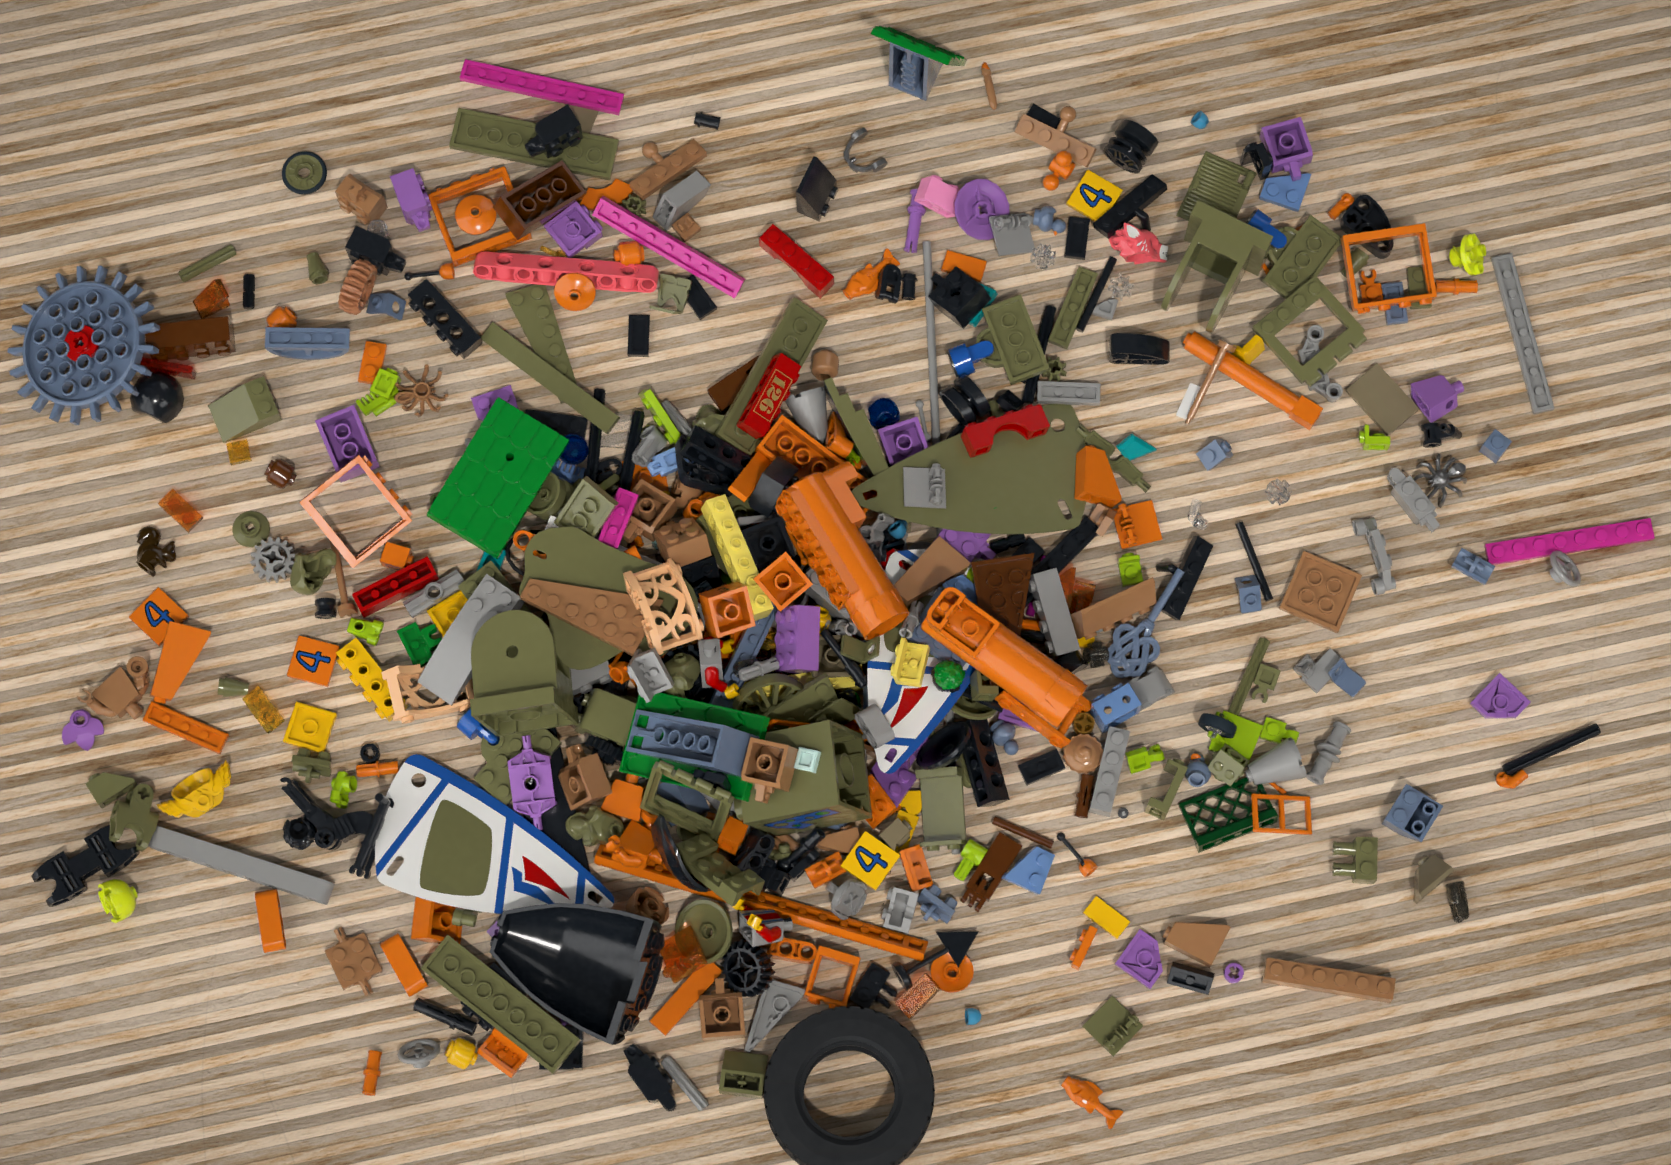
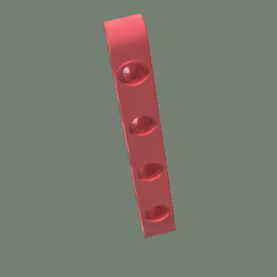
[473,252,659,293]

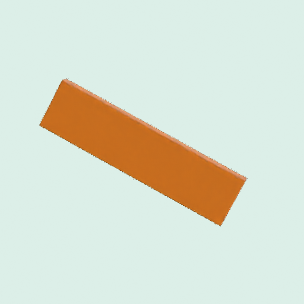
[143,701,229,754]
[649,963,722,1036]

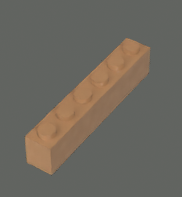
[1262,957,1396,1003]

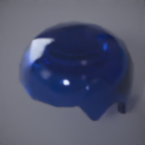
[868,397,900,431]
[559,434,589,466]

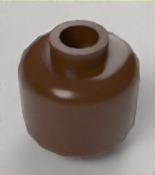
[264,458,297,489]

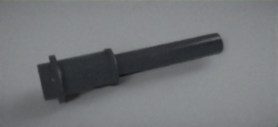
[820,629,867,689]

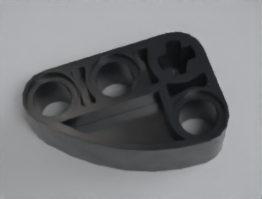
[1340,195,1394,259]
[1109,333,1170,365]

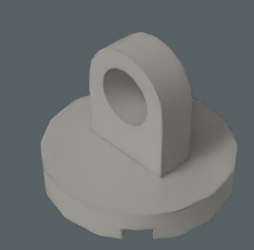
[825,878,867,920]

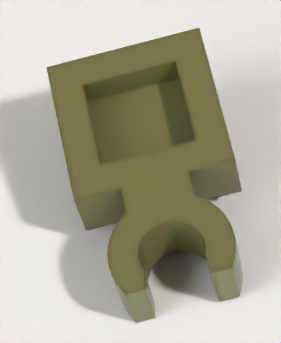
[1252,664,1281,703]

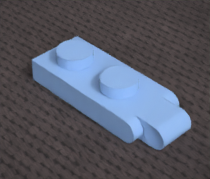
[647,447,691,477]

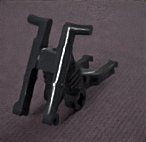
[280,777,394,879]

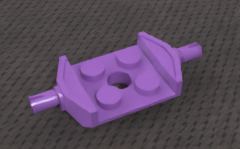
[507,735,557,830]

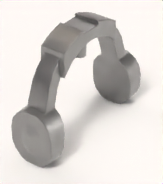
[844,128,888,173]

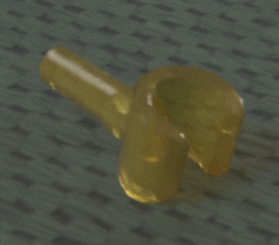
[540,246,567,258]

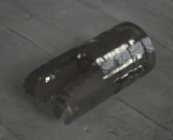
[1445,881,1469,923]

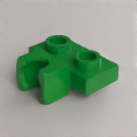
[397,622,442,667]

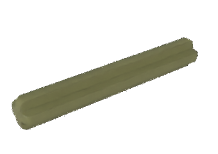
[1228,637,1270,716]

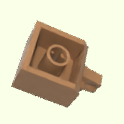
[335,174,388,226]
[623,479,677,544]
[654,517,712,567]
[741,737,798,804]
[558,744,612,811]
[699,978,746,1041]

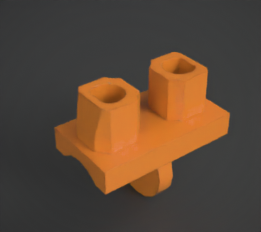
[804,851,847,889]

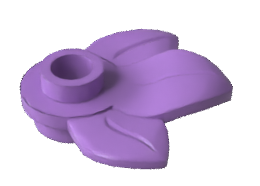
[62,709,104,751]

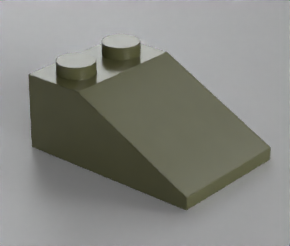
[208,376,282,443]

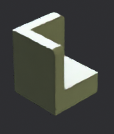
[970,670,999,701]

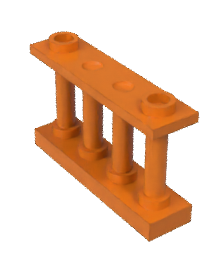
[995,690,1092,748]

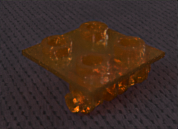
[660,926,708,984]

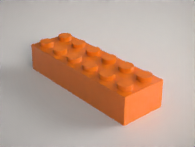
[755,415,877,514]

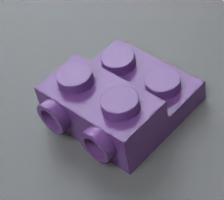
[544,201,603,258]

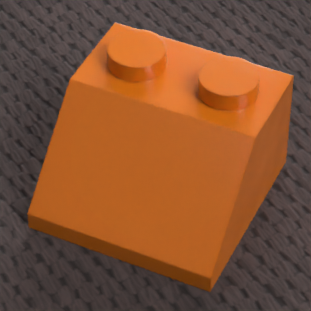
[411,897,463,944]

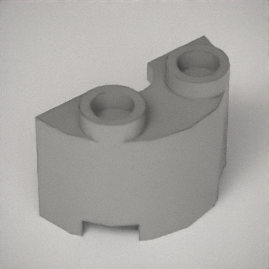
[1128,667,1175,712]
[881,886,919,934]

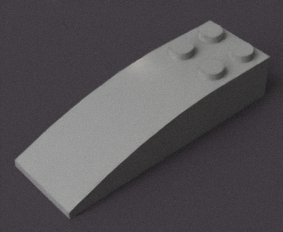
[417,574,525,706]

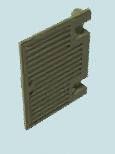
[1176,151,1257,221]

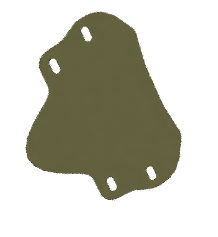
[519,527,698,670]

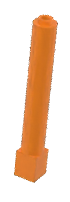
[1183,331,1323,430]

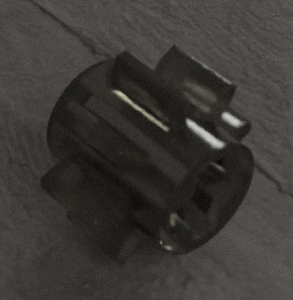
[1083,641,1109,668]

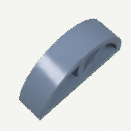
[265,327,350,360]

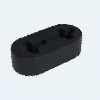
[584,458,622,485]

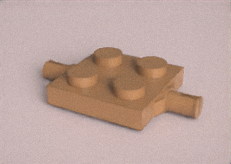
[325,927,382,996]

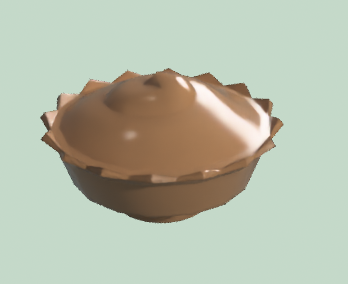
[1063,733,1103,774]

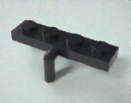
[1093,174,1167,239]
[1156,536,1213,620]

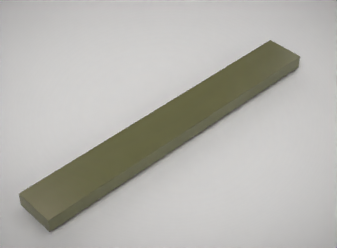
[481,322,620,434]

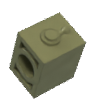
[1208,743,1249,786]

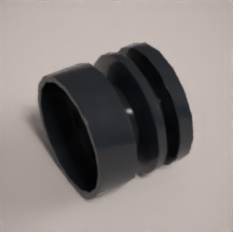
[1103,119,1158,174]

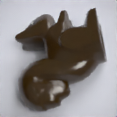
[136,526,176,577]

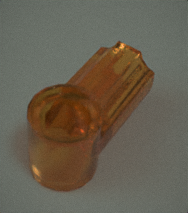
[1069,580,1096,615]

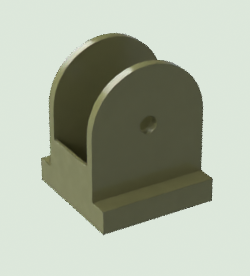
[1161,200,1273,333]
[470,610,579,737]

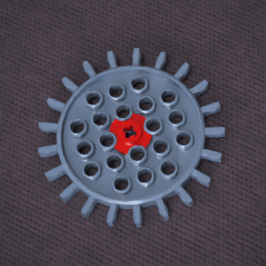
[8,265,160,425]

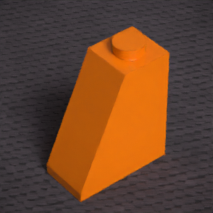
[1074,445,1122,508]

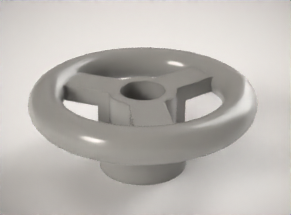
[1549,550,1581,587]
[397,1039,440,1068]

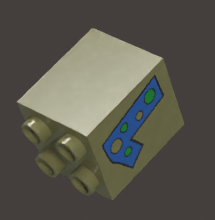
[734,720,872,836]

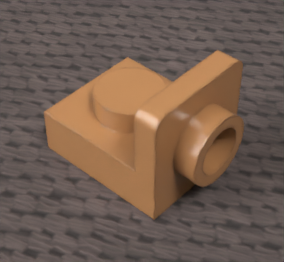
[1089,502,1117,537]

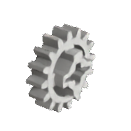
[250,537,295,583]

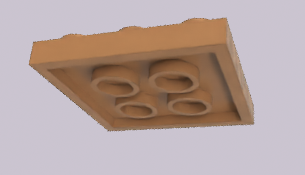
[1279,551,1362,634]

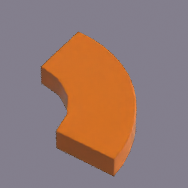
[579,179,634,211]

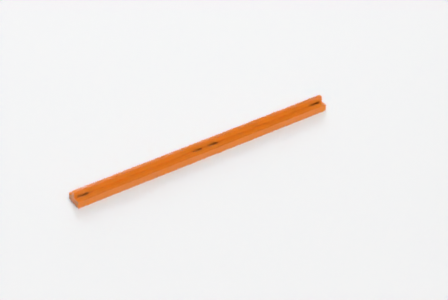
[594,844,928,961]

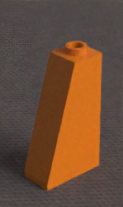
[149,621,211,704]

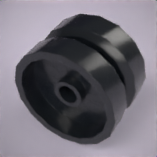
[939,374,991,427]

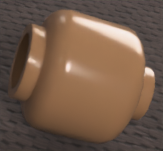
[811,349,839,382]

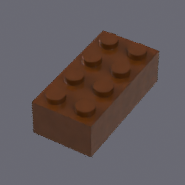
[493,160,587,240]
[145,316,236,363]

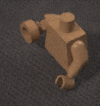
[77,656,149,720]

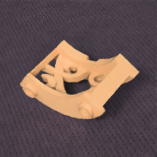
[623,558,704,655]
[381,664,474,724]

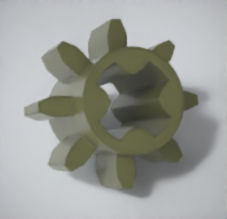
[622,194,647,217]
[1042,357,1067,382]

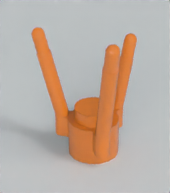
[608,651,631,684]

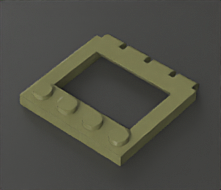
[1252,275,1367,387]
[640,760,735,843]

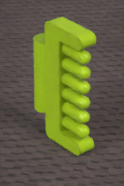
[356,387,399,417]

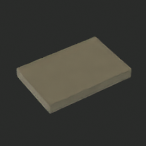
[1346,363,1419,436]

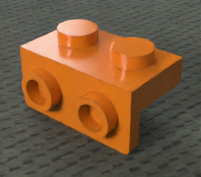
[477,1028,529,1078]

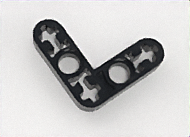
[675,435,733,497]

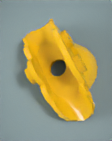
[156,760,231,818]

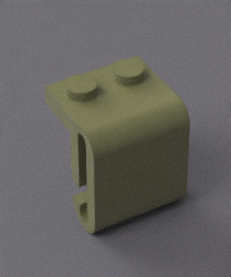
[574,688,636,747]

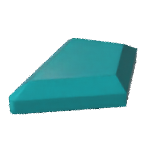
[1116,433,1157,461]

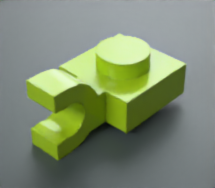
[1260,717,1299,744]
[1125,744,1165,774]

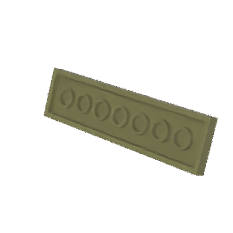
[449,108,619,180]
[715,297,828,456]
[421,935,581,1074]

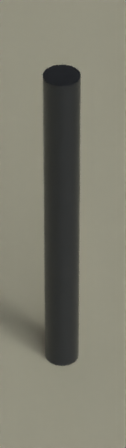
[1076,256,1117,333]
[1235,521,1273,602]

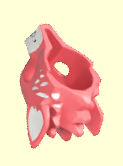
[1109,223,1168,265]

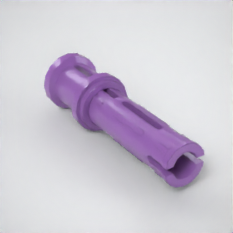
[904,189,926,253]

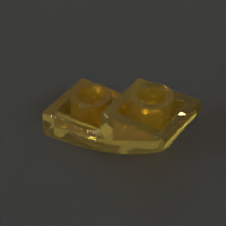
[242,685,285,734]

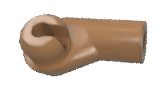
[773,835,800,852]

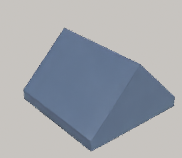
[657,782,710,827]

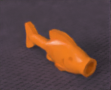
[843,248,900,300]
[1061,1075,1123,1129]

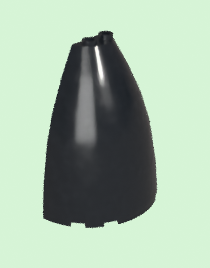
[490,903,664,1045]

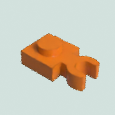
[1359,269,1383,303]

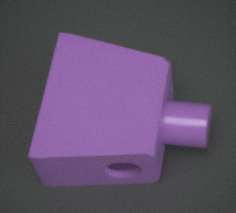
[1411,375,1464,423]

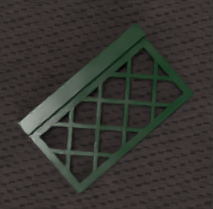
[1178,777,1278,853]

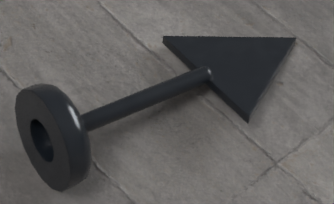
[891,931,978,991]

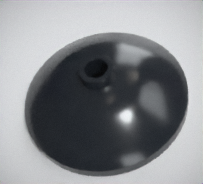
[916,721,971,770]

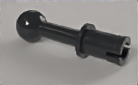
[777,827,825,873]

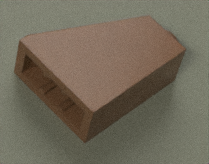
[1163,922,1231,968]

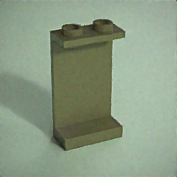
[915,766,967,851]

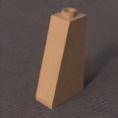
[894,536,971,607]

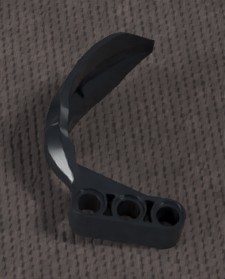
[651,813,775,892]

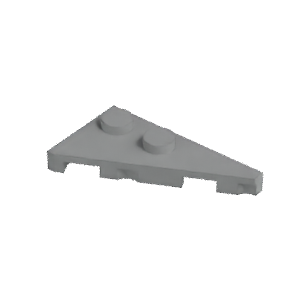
[744,980,806,1053]

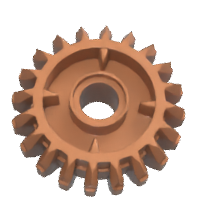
[338,259,377,315]

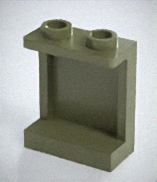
[1145,758,1188,821]

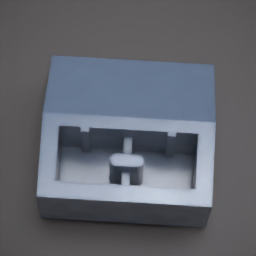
[1382,784,1443,842]

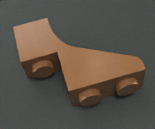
[817,825,891,875]

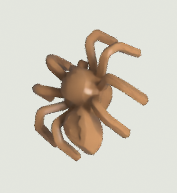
[394,364,448,417]

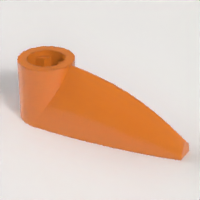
[826,411,854,458]

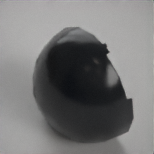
[130,371,184,423]

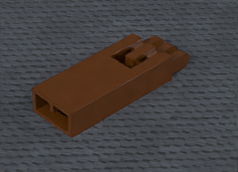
[707,355,759,414]
[960,832,1022,912]

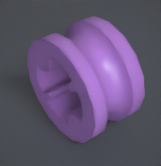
[1224,963,1244,983]

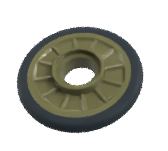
[282,151,327,195]

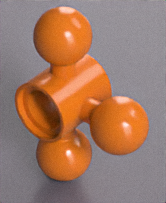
[1043,151,1076,191]

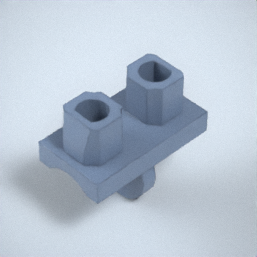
[1451,548,1495,585]
[917,884,957,924]

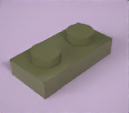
[1407,267,1432,309]

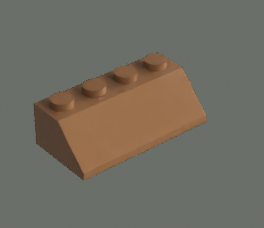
[1070,577,1156,640]

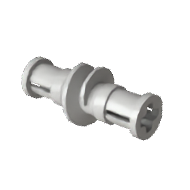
[1306,721,1351,785]

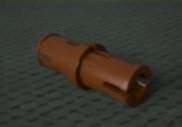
[1074,774,1095,819]

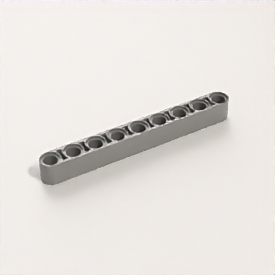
[148,826,335,905]

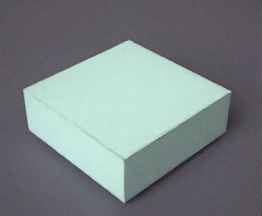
[794,747,821,773]

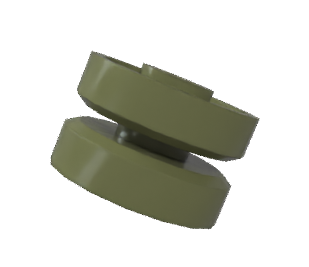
[528,472,575,522]

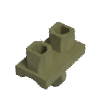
[291,748,332,784]

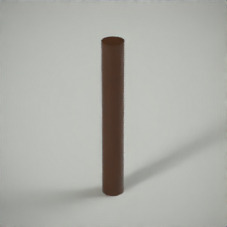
[992,816,1054,849]

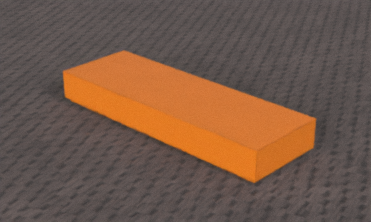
[728,451,772,502]

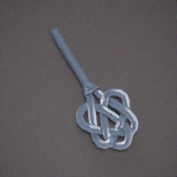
[1105,568,1185,679]

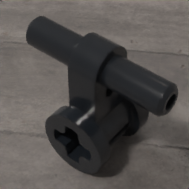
[1421,423,1462,448]

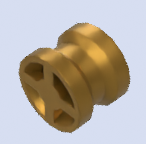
[1073,712,1095,735]

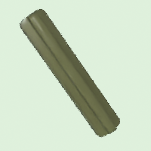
[178,244,236,282]

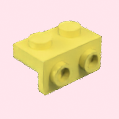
[891,637,930,687]

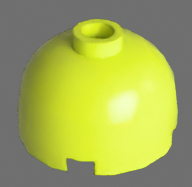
[98,879,138,924]

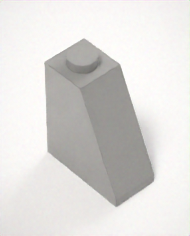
[653,171,711,231]

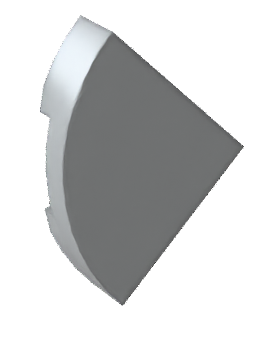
[1092,299,1118,321]
[1293,654,1315,679]

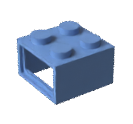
[1089,683,1142,734]

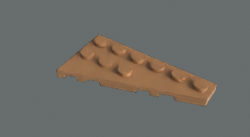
[520,579,664,656]

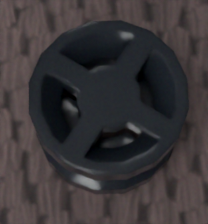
[315,598,336,619]

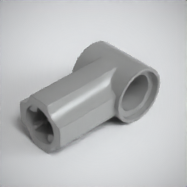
[631,425,667,467]

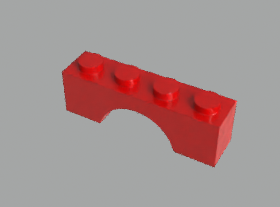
[759,224,834,299]
[961,404,1050,458]

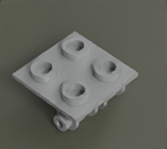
[989,213,1036,256]
[903,463,946,509]

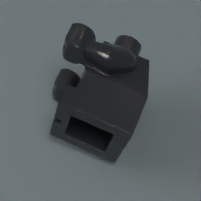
[758,858,791,897]

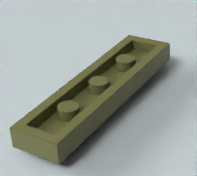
[1048,266,1098,349]

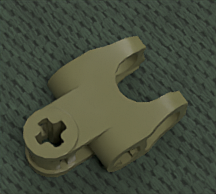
[109,783,159,851]

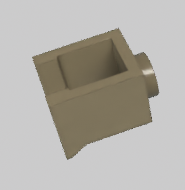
[879,818,913,851]

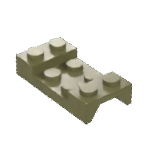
[676,833,765,906]

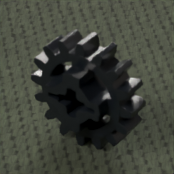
[585,735,624,766]

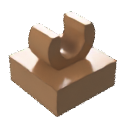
[672,213,701,242]

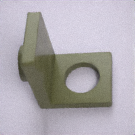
[840,634,880,664]

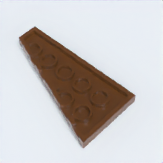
[971,553,1034,687]

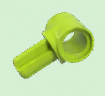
[954,838,989,881]

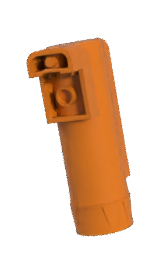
[775,461,910,640]
[921,587,1088,728]

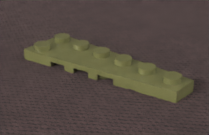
[505,284,577,404]
[762,672,839,732]

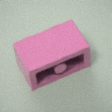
[914,175,959,218]

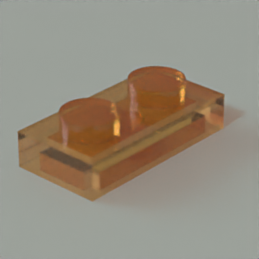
[158,489,203,533]
[895,973,941,1019]

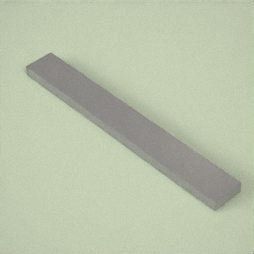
[1491,253,1554,415]

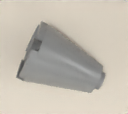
[785,386,828,444]
[1245,737,1307,785]

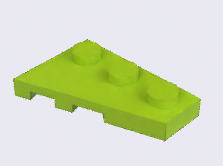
[638,389,681,445]

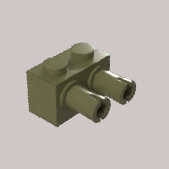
[1332,837,1378,884]

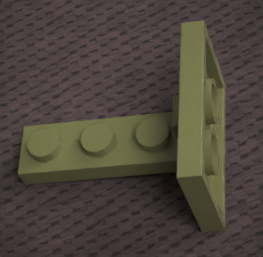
[554,473,620,538]

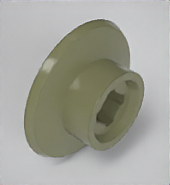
[232,511,270,547]

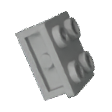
[627,648,675,703]

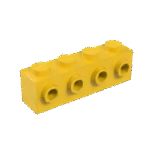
[336,638,409,722]

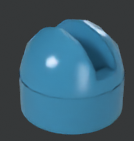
[1191,111,1209,129]
[888,520,906,539]
[965,1008,981,1025]

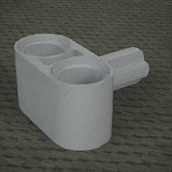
[855,704,895,749]

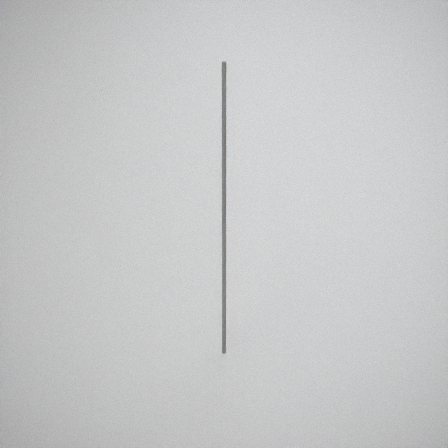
[923,241,960,855]

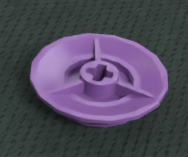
[954,179,1010,240]

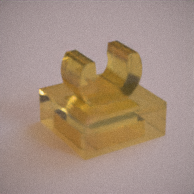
[226,439,252,466]
[760,631,776,657]

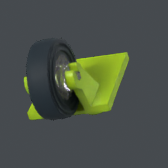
[1198,710,1263,765]

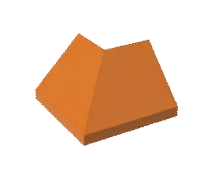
[753,551,813,612]

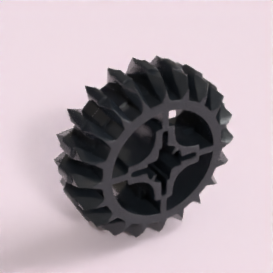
[720,939,776,997]

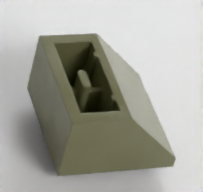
[719,1050,768,1099]

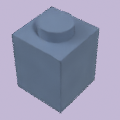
[1479,429,1512,464]

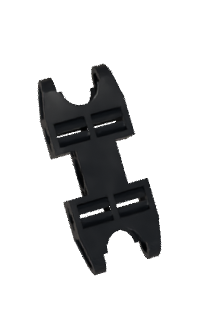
[31,825,140,907]

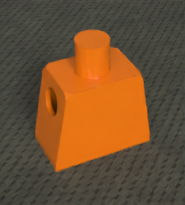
[601,774,646,822]

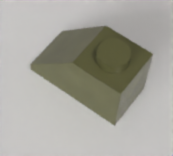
[85,772,138,808]

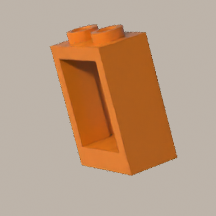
[804,945,861,1009]

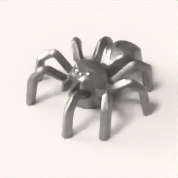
[1413,454,1467,508]

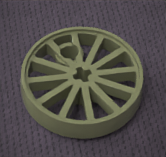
[732,674,804,715]

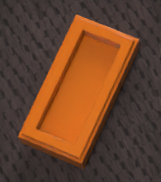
[941,250,987,282]

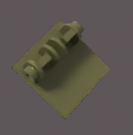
[808,698,863,726]
[1082,996,1143,1057]

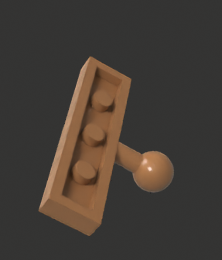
[1014,106,1097,168]
[630,139,707,201]

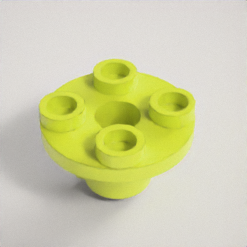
[1449,233,1486,275]

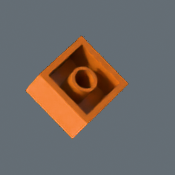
[699,581,756,638]

